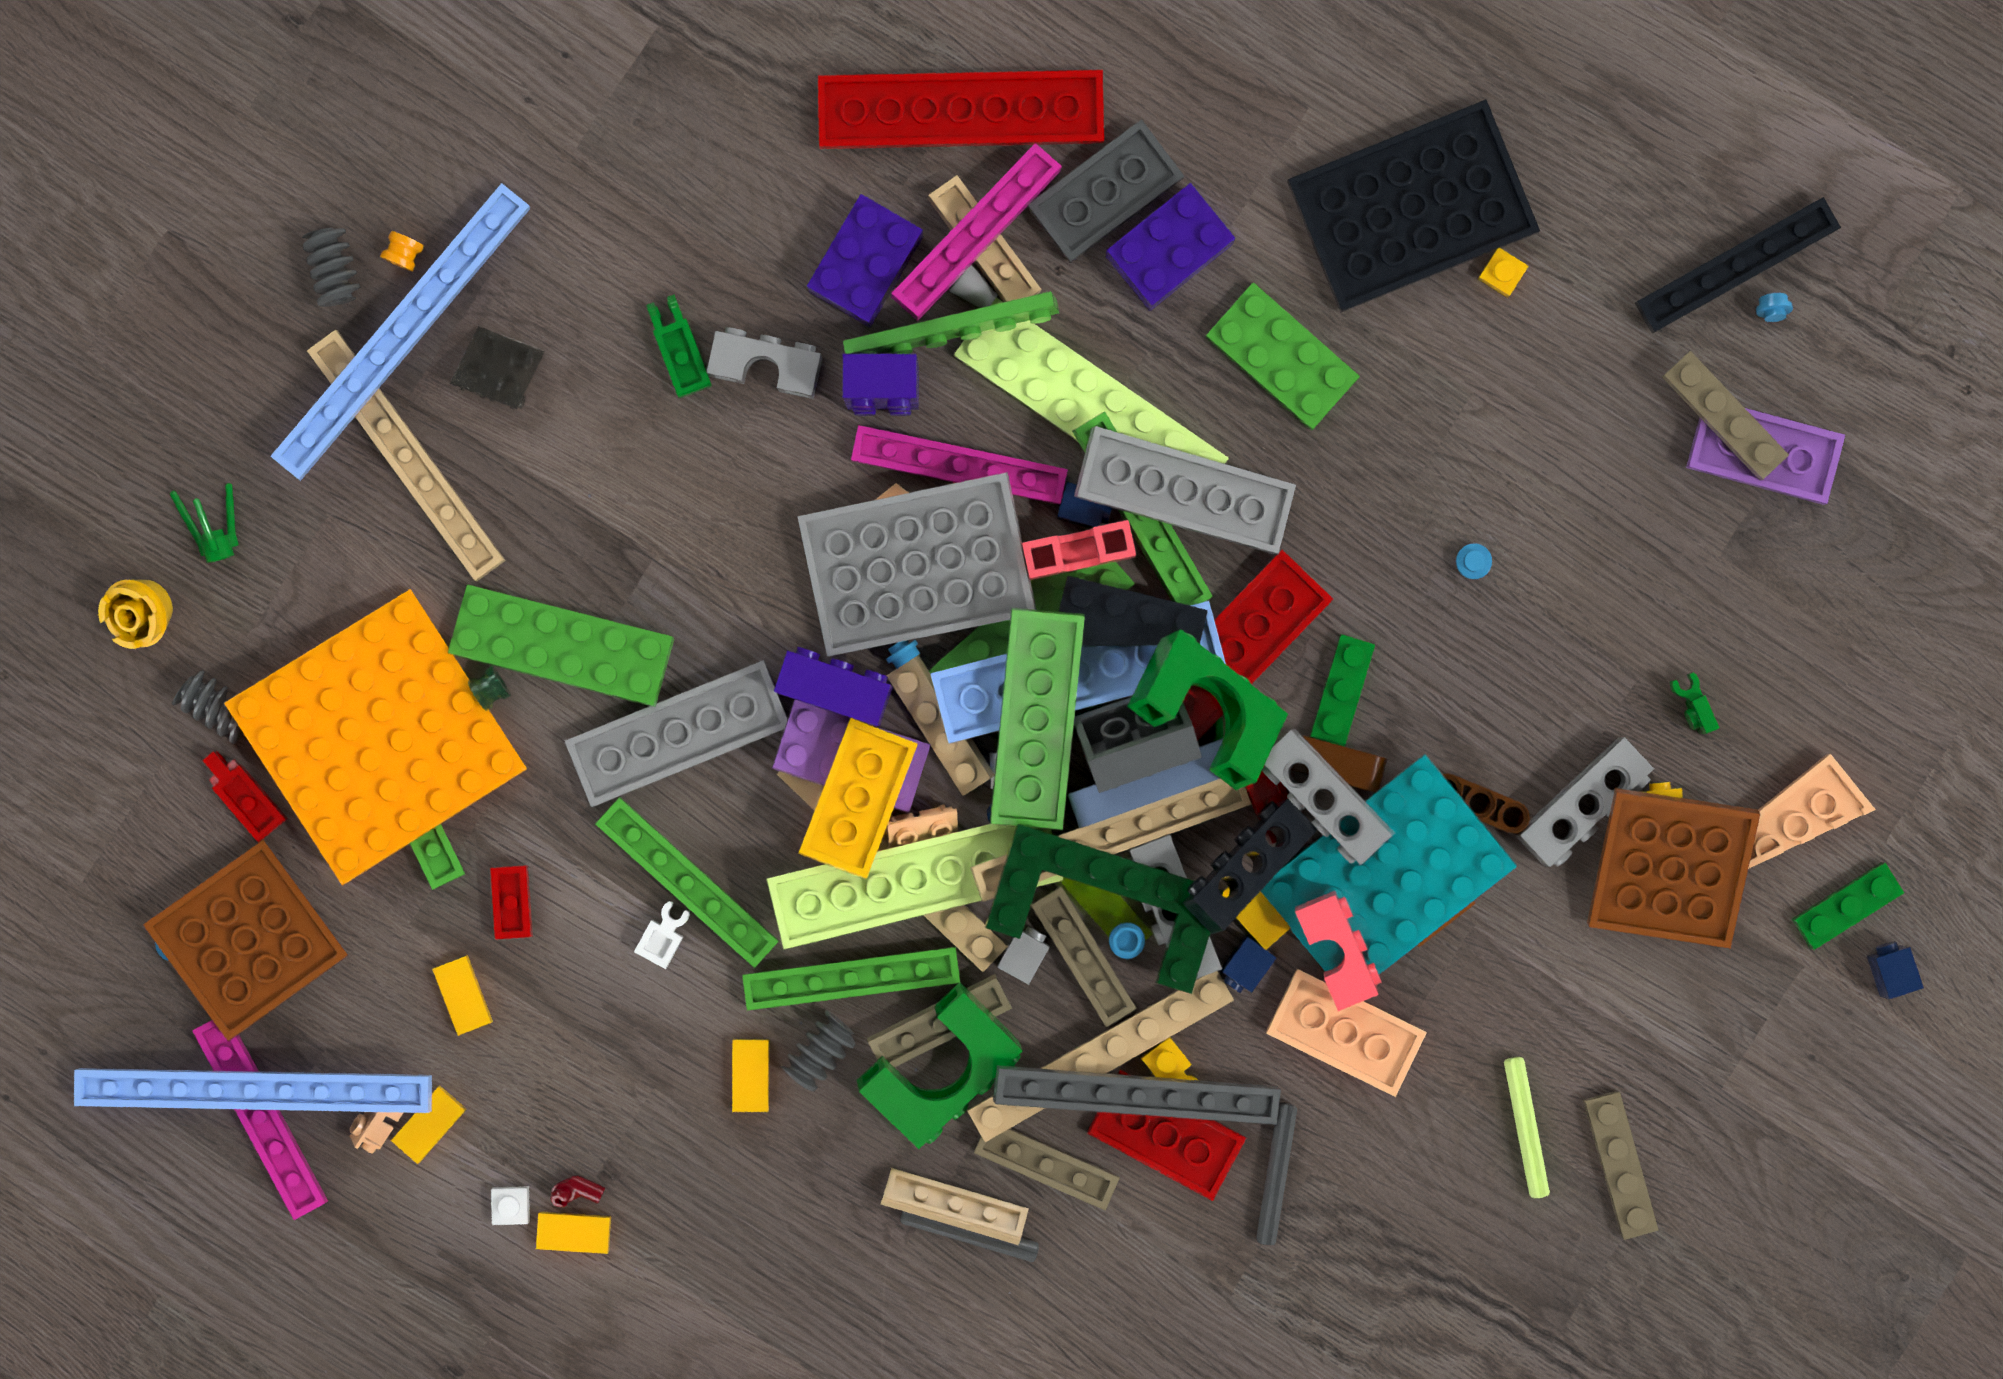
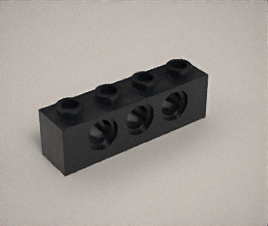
[1182,799,1318,934]

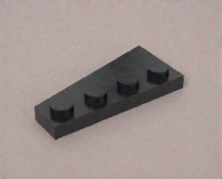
[1059,576,1208,647]

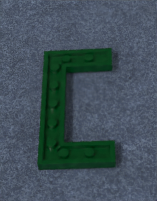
[984,824,1224,994]

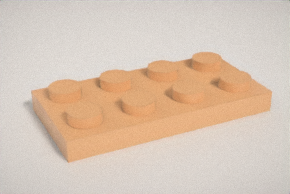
[1265,969,1427,1097]

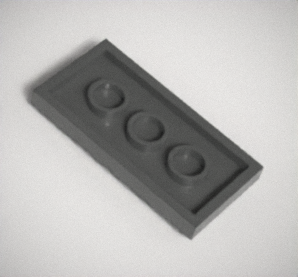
[1027,119,1184,263]

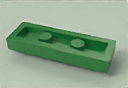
[1309,634,1376,747]
[1792,862,1904,950]

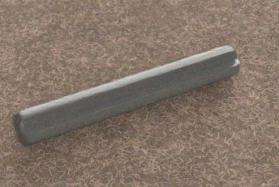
[1256,1103,1297,1245]
[900,1211,1039,1262]

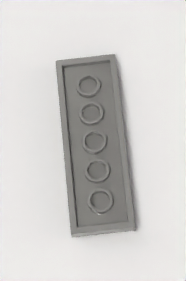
[1074,426,1296,554]
[565,660,788,807]

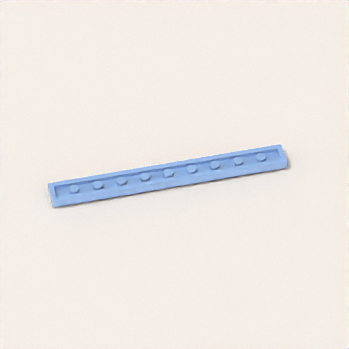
[271,183,530,481]
[74,1068,432,1113]

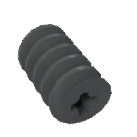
[302,228,361,307]
[172,670,244,744]
[780,1010,856,1092]

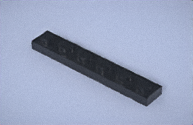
[1635,197,1841,334]

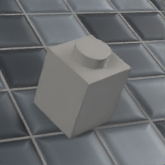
[997,926,1050,985]

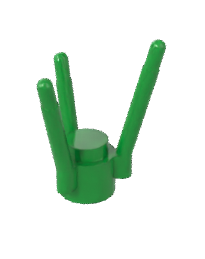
[170,483,239,563]

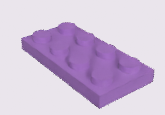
[1686,408,1845,505]
[772,700,930,813]

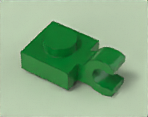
[1670,672,1720,734]

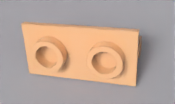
[884,804,958,849]
[350,1112,404,1154]

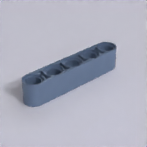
[1067,739,1223,828]

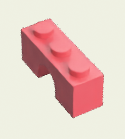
[1022,520,1136,580]
[1295,890,1382,1011]

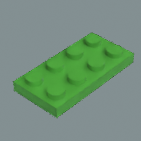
[1205,282,1360,431]

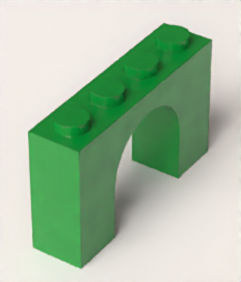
[1127,629,1288,790]
[857,982,1023,1149]

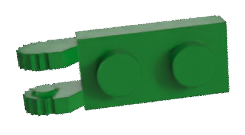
[646,294,712,399]

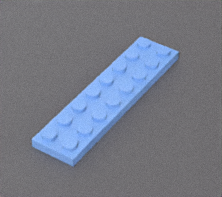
[931,601,1226,744]

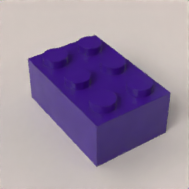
[1105,183,1236,311]
[807,194,924,328]
[843,354,919,416]
[774,647,893,727]

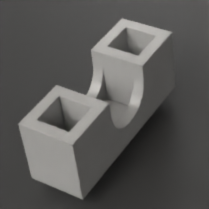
[706,327,823,399]

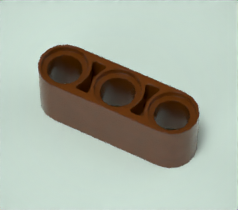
[1291,735,1388,793]
[1442,773,1530,833]

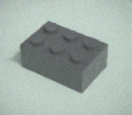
[1074,697,1202,793]

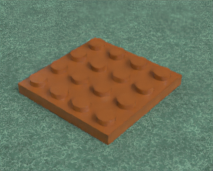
[1587,788,1760,949]
[143,840,348,1041]

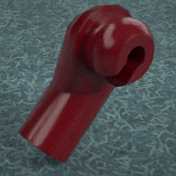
[550,1175,606,1208]

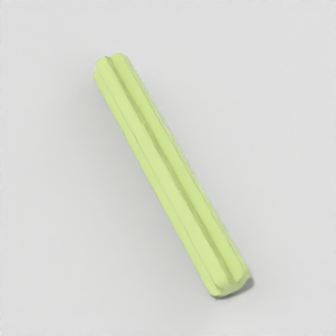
[1504,1057,1550,1198]

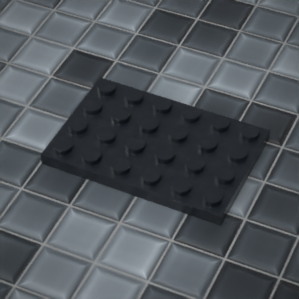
[1287,99,1540,313]

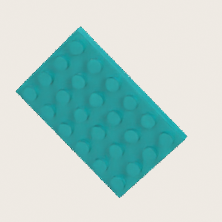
[1261,753,1517,975]

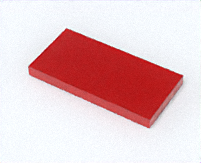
[1087,1069,1247,1201]

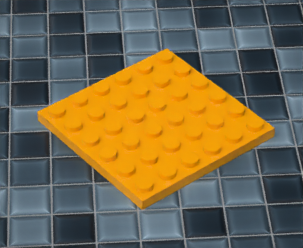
[224,589,527,886]

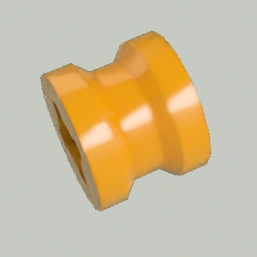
[380,231,424,272]

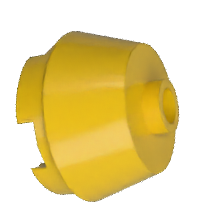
[98,580,173,649]

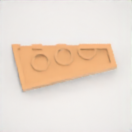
[1748,754,1876,869]

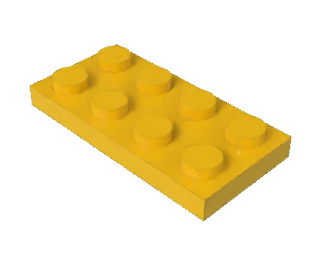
[798,718,918,879]

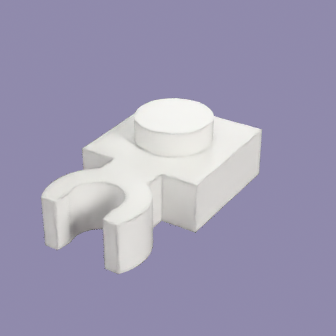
[634,901,690,969]

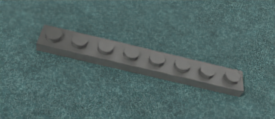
[993,1065,1281,1125]

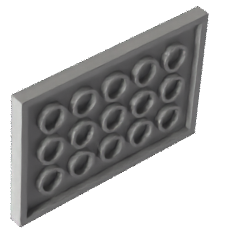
[797,472,1036,657]

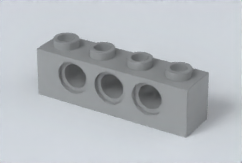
[1262,729,1395,865]
[1515,737,1654,867]
[1126,834,1222,979]

